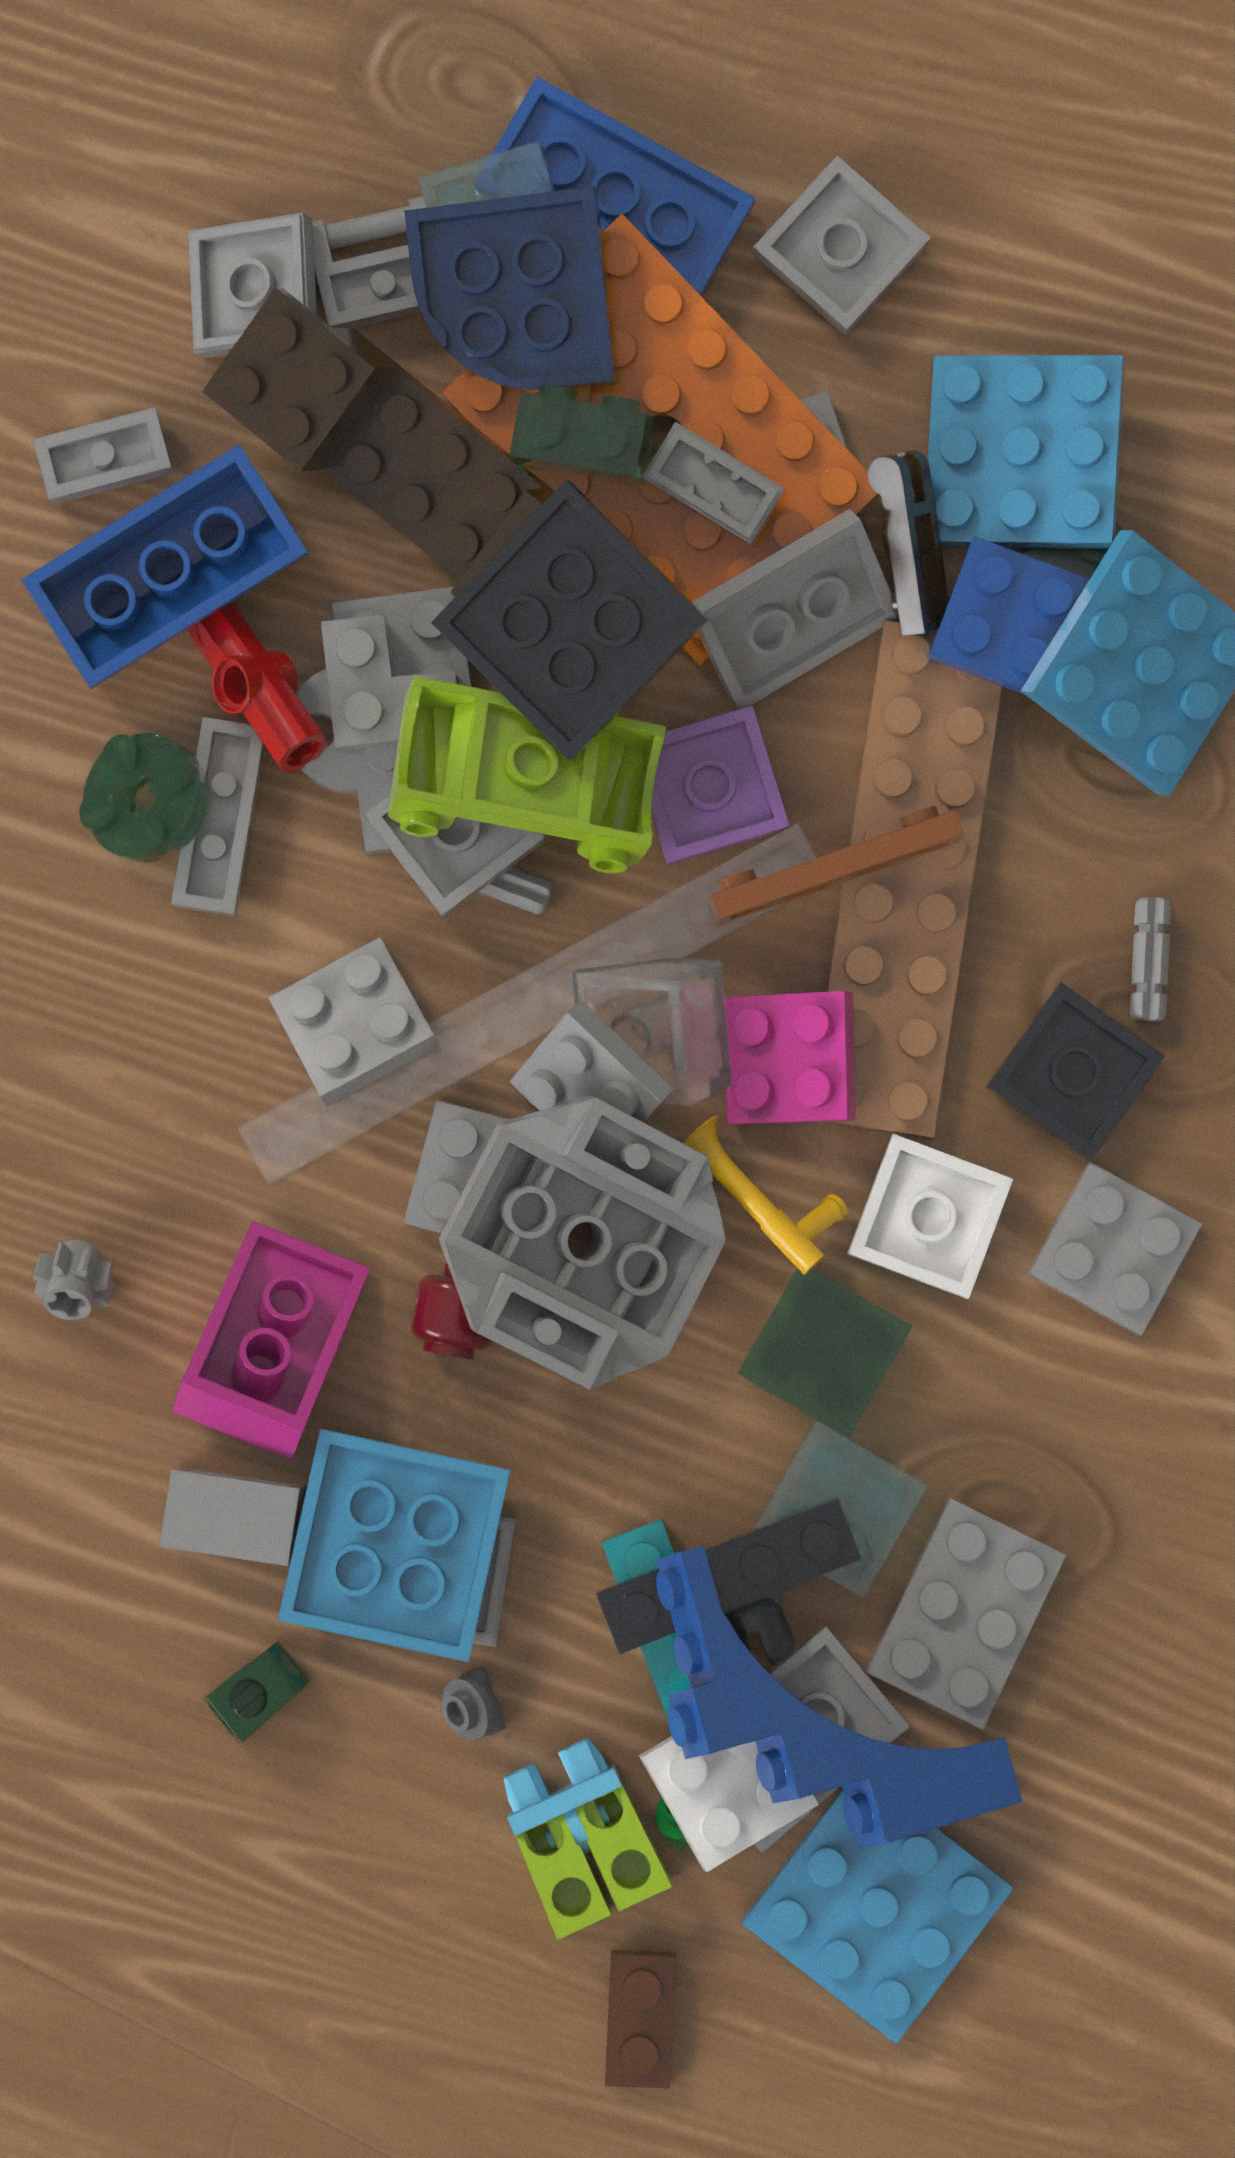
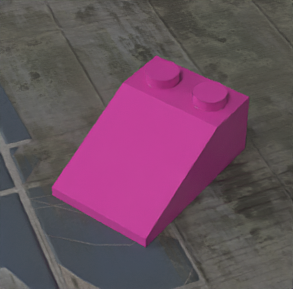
[172,1220,370,1460]

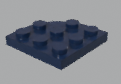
[404,186,617,392]

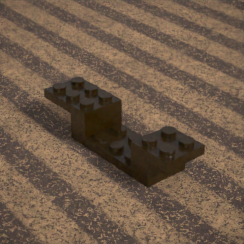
[202,287,555,597]

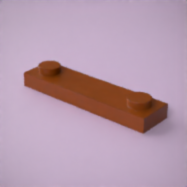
[709,806,964,926]

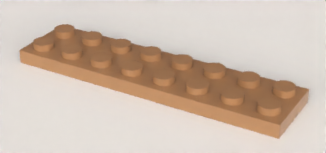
[826,620,1002,1139]

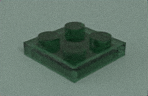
[737,1268,912,1438]

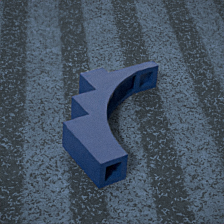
[656,1545,1023,1847]

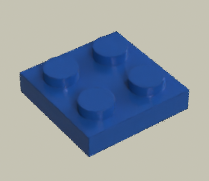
[927,536,1090,695]

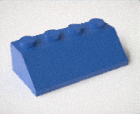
[21,444,308,689]

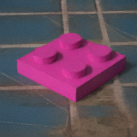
[724,991,856,1126]

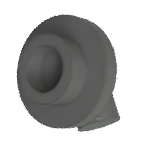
[442,1666,506,1741]

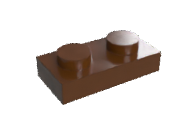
[605,1950,676,2089]

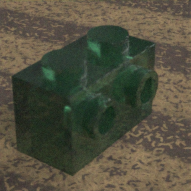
[509,384,656,486]

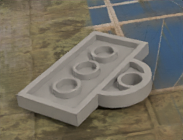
[296,587,471,855]

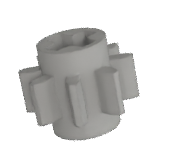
[33,1240,114,1320]

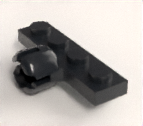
[596,1497,862,1667]

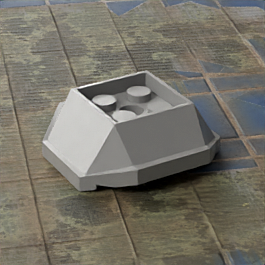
[439,1096,726,1390]

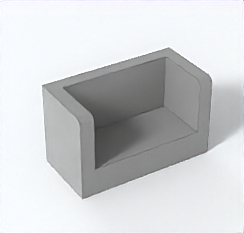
[159,1467,305,1566]

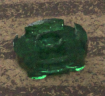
[79,733,208,863]

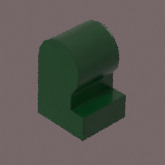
[203,1640,310,1744]

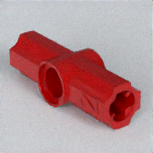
[187,602,328,773]

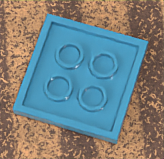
[928,355,1125,549]
[1021,530,1235,797]
[278,1428,511,1662]
[741,1787,1014,2044]

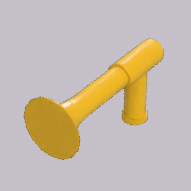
[683,1114,848,1275]

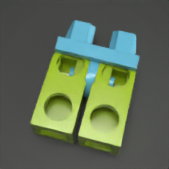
[503,1737,672,1940]

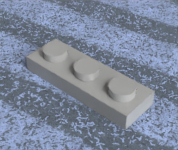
[171,717,265,917]

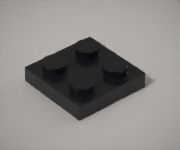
[985,982,1165,1161]

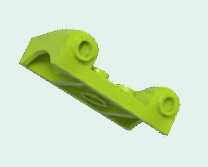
[388,675,666,873]

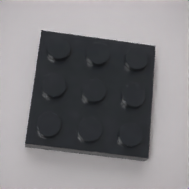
[431,480,709,761]

